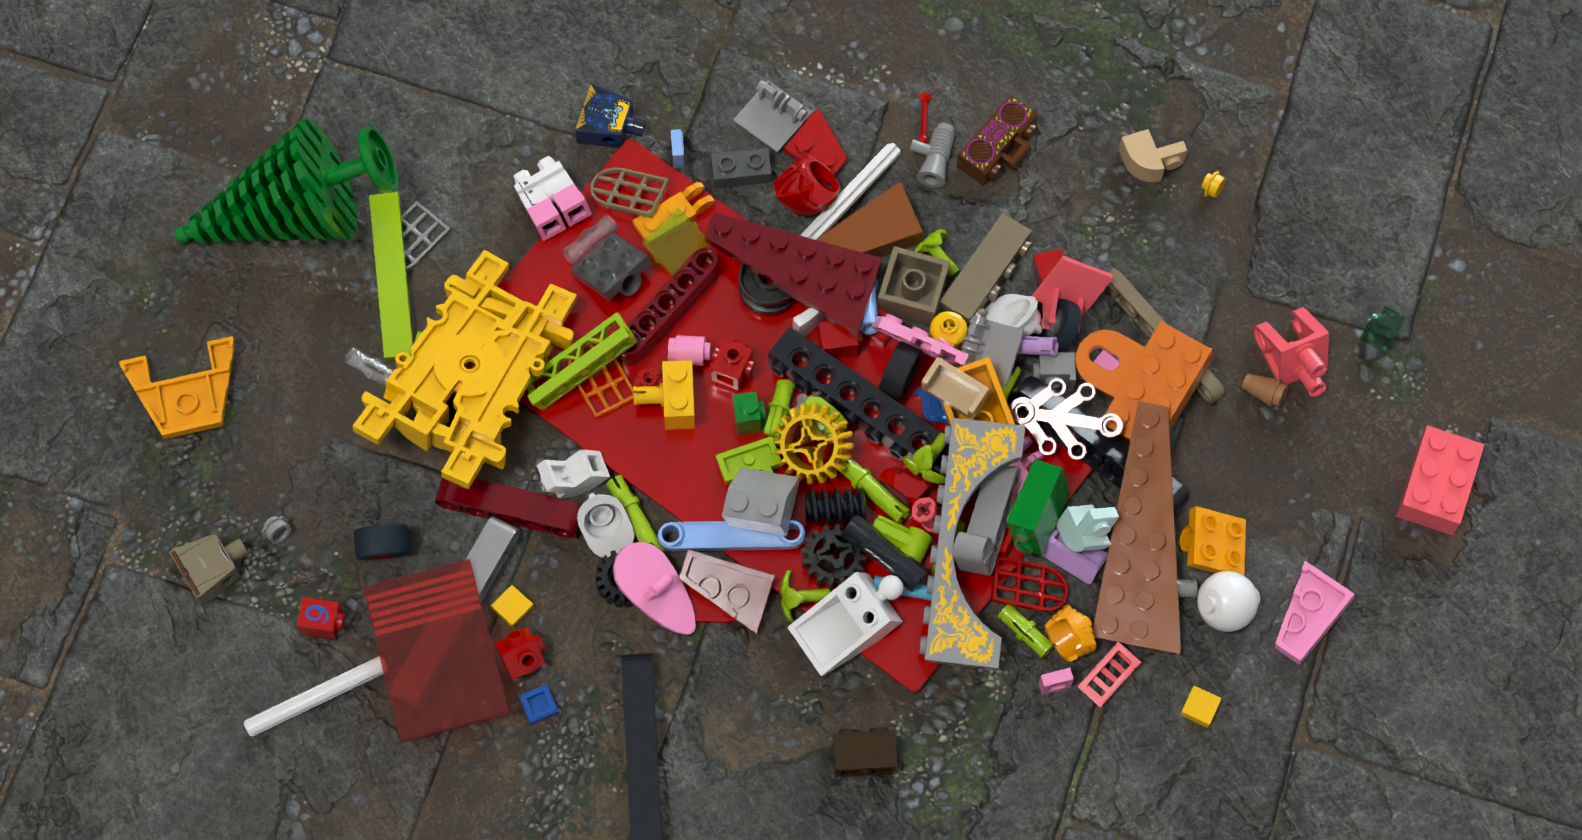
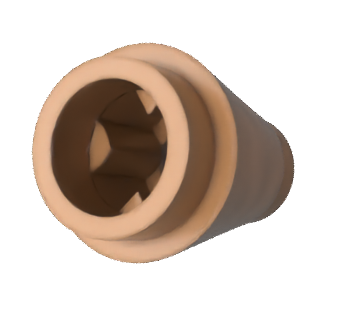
[1242,373,1288,407]

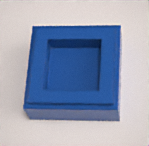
[519,684,559,726]

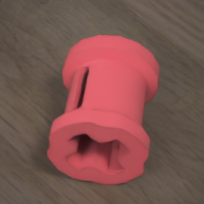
[912,497,942,533]

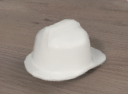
[983,294,1043,336]
[577,493,634,558]

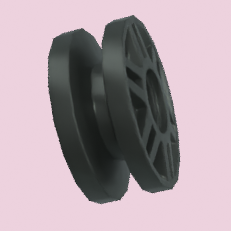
[738,263,796,315]

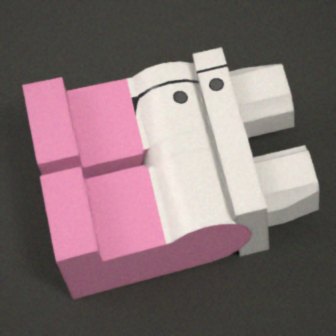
[513,156,592,242]

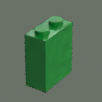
[1006,459,1070,556]

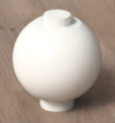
[1197,571,1260,632]

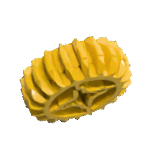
[773,402,854,484]

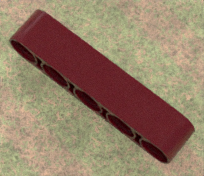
[617,247,718,366]
[435,478,581,538]

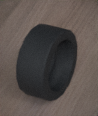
[879,341,923,400]

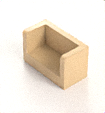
[921,356,989,420]

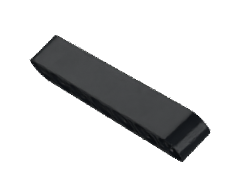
[1008,376,1189,515]
[621,653,663,840]

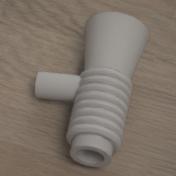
[909,123,955,188]

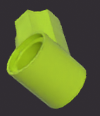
[873,515,933,564]

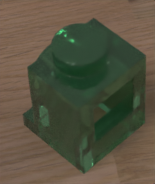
[1360,306,1406,353]

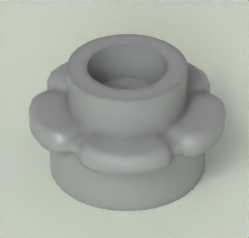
[262,516,291,544]

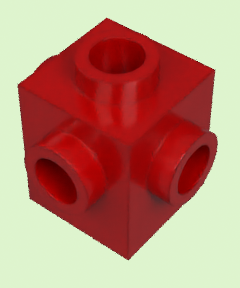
[710,339,756,391]
[494,627,546,680]

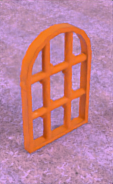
[568,342,634,419]

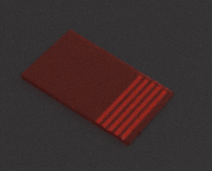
[363,559,510,743]

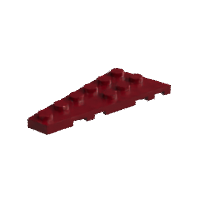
[705,212,882,338]

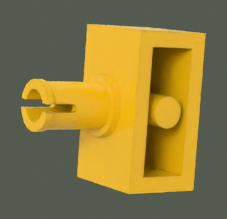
[633,360,695,430]

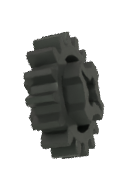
[801,524,867,590]

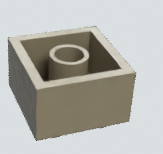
[877,246,950,326]

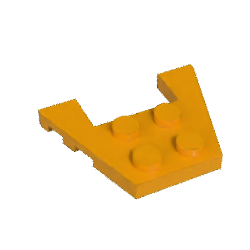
[119,336,235,439]

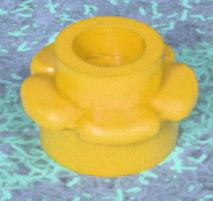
[1201,171,1226,199]

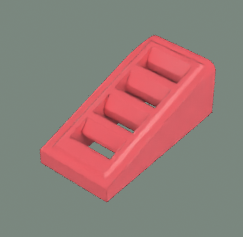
[1078,642,1141,708]

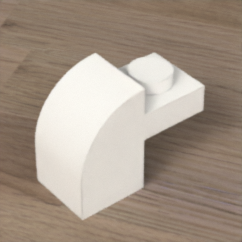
[537,449,610,499]

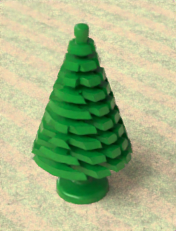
[174,118,398,244]

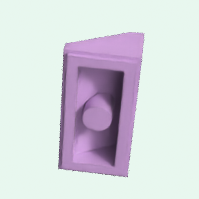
[1042,527,1108,584]

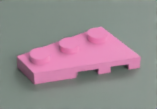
[871,314,969,365]
[1275,561,1355,665]

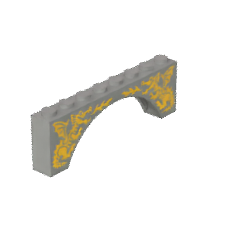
[919,418,1025,671]

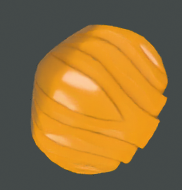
[1045,605,1096,662]

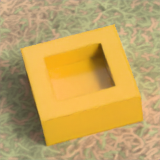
[491,585,534,629]
[1180,686,1222,728]

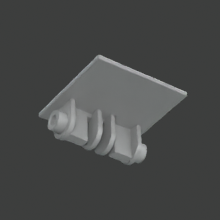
[733,80,813,153]
[956,315,1025,387]

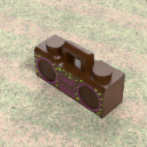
[956,94,1038,186]

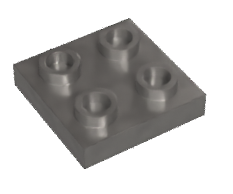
[570,232,651,301]

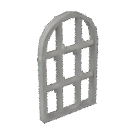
[401,201,451,272]

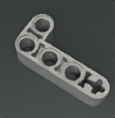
[953,465,1021,576]

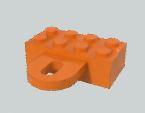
[1076,321,1214,444]

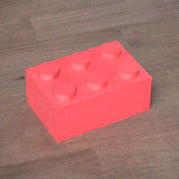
[1395,425,1484,536]

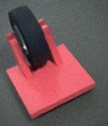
[1032,256,1113,352]

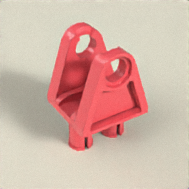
[1253,307,1329,397]

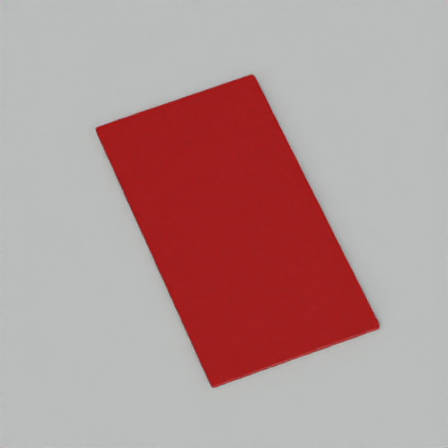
[467,139,1092,693]

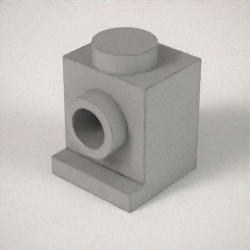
[1032,352,1076,391]

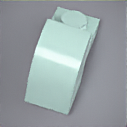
[1056,505,1119,552]

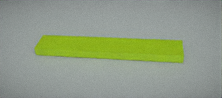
[369,192,414,361]

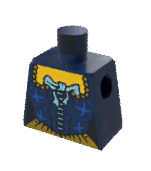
[575,83,647,148]

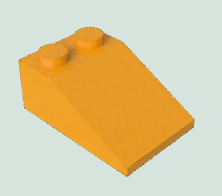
[939,356,1015,426]

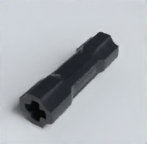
[840,514,929,592]

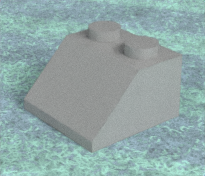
[722,467,800,536]

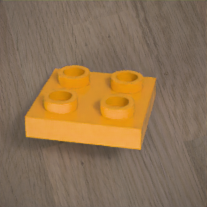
[1179,506,1246,575]

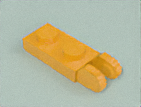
[632,182,715,247]

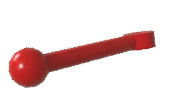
[917,92,931,144]

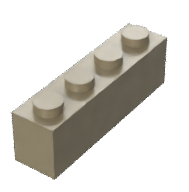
[938,213,1032,331]

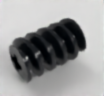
[805,487,866,526]

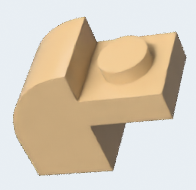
[1119,129,1188,182]

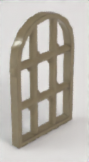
[590,167,670,218]

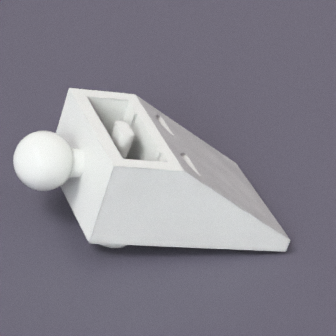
[787,572,903,676]

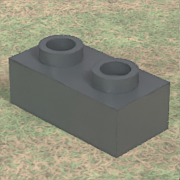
[711,148,771,188]

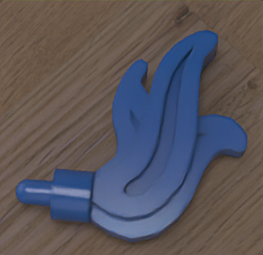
[915,388,949,425]

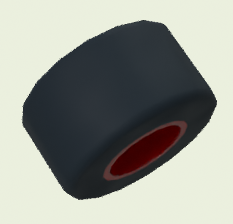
[354,524,410,560]

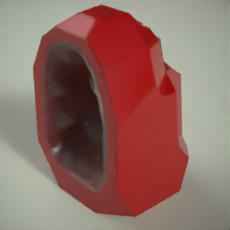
[879,467,933,509]

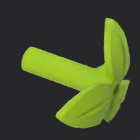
[914,229,959,277]
[902,433,946,484]
[780,570,830,623]

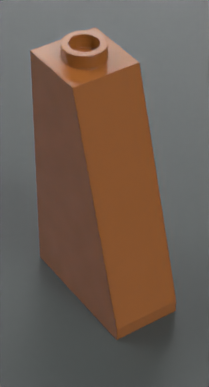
[816,182,923,258]

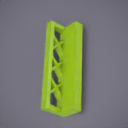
[527,312,638,411]

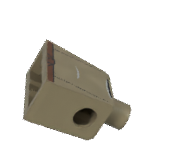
[169,534,249,607]

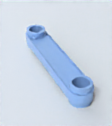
[658,520,806,552]

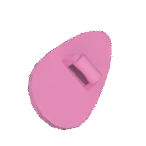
[613,542,696,635]

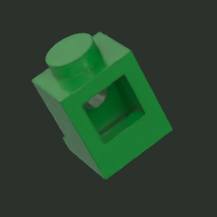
[733,392,766,435]

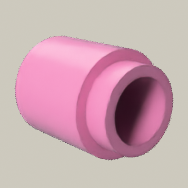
[668,335,711,366]

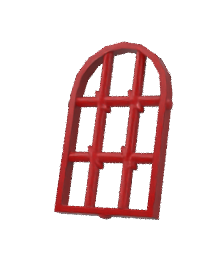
[991,555,1068,612]

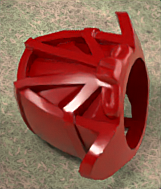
[773,152,840,216]

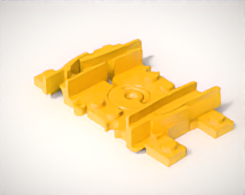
[353,250,577,489]

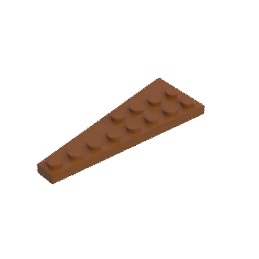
[1092,401,1181,655]

